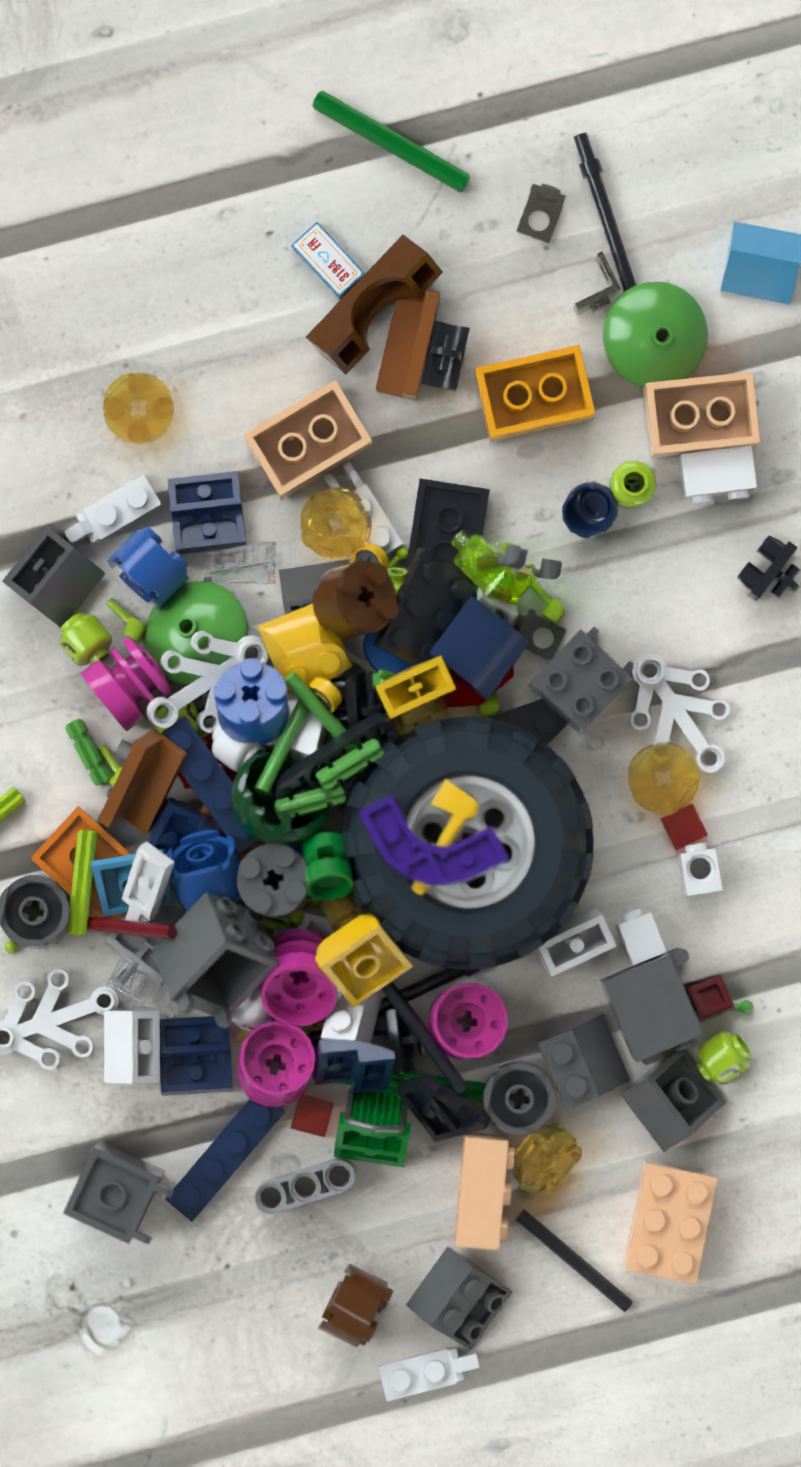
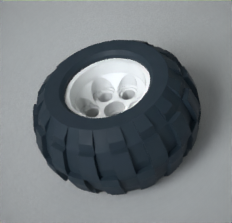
[341,716,594,970]

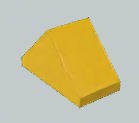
[375,656,456,719]

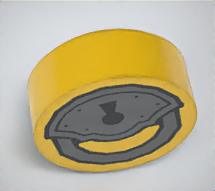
[352,544,389,569]
[308,678,342,712]

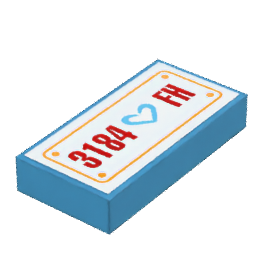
[291,222,365,299]

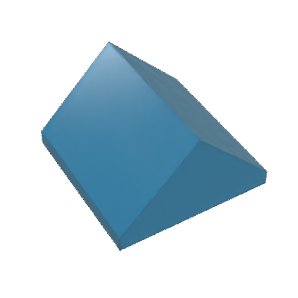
[720,221,801,305]
[91,849,174,916]

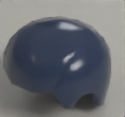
[562,481,618,538]

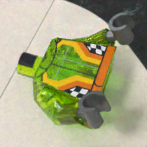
[452,529,562,605]

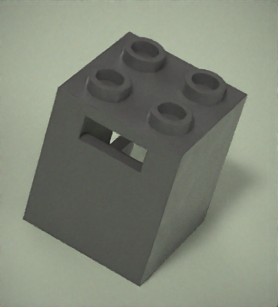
[528,626,634,734]
[152,891,279,1029]
[599,948,703,1065]
[63,1141,174,1244]

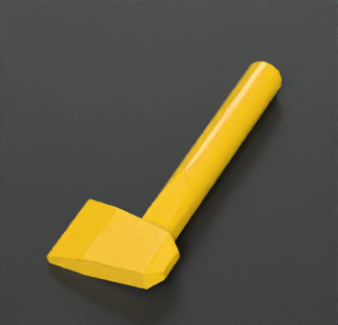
[412,779,480,895]

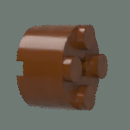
[312,561,399,639]
[318,1263,393,1348]

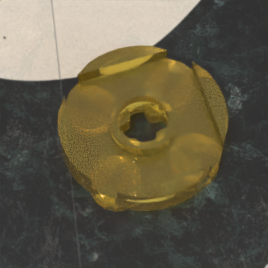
[103,373,175,445]
[300,487,372,559]
[380,695,449,738]
[628,742,700,815]
[513,1124,582,1194]

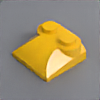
[258,603,352,693]
[315,914,413,1007]

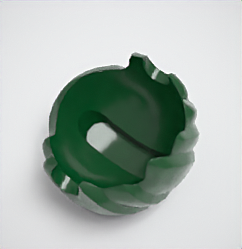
[231,751,329,846]

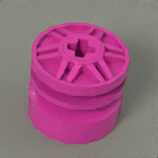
[80,636,174,732]
[261,929,337,1026]
[427,983,508,1060]
[237,1021,315,1108]

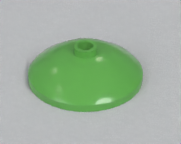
[603,282,708,387]
[145,581,248,686]

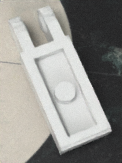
[324,461,403,555]

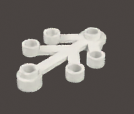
[147,631,269,733]
[629,653,730,773]
[0,968,120,1070]

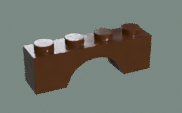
[306,234,443,375]

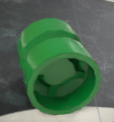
[301,832,354,901]

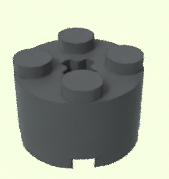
[237,844,310,919]
[0,875,70,949]
[483,1061,556,1135]

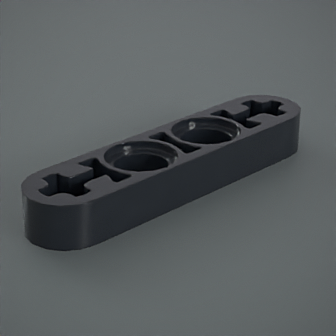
[270,713,398,801]

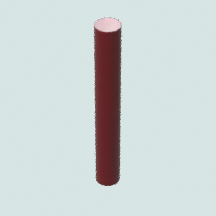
[87,917,177,940]

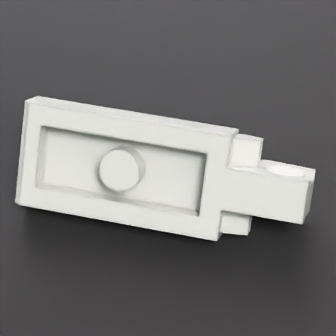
[64,474,162,545]
[122,842,174,922]
[378,1347,480,1402]

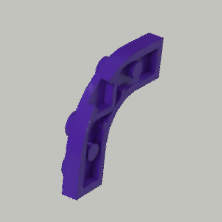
[359,795,509,886]

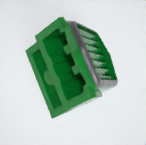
[334,1088,411,1167]

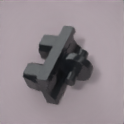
[421,321,470,392]
[736,535,800,601]
[331,670,387,730]
[373,1008,423,1074]

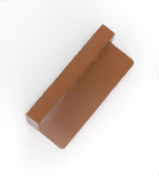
[376,290,440,401]
[98,728,187,834]

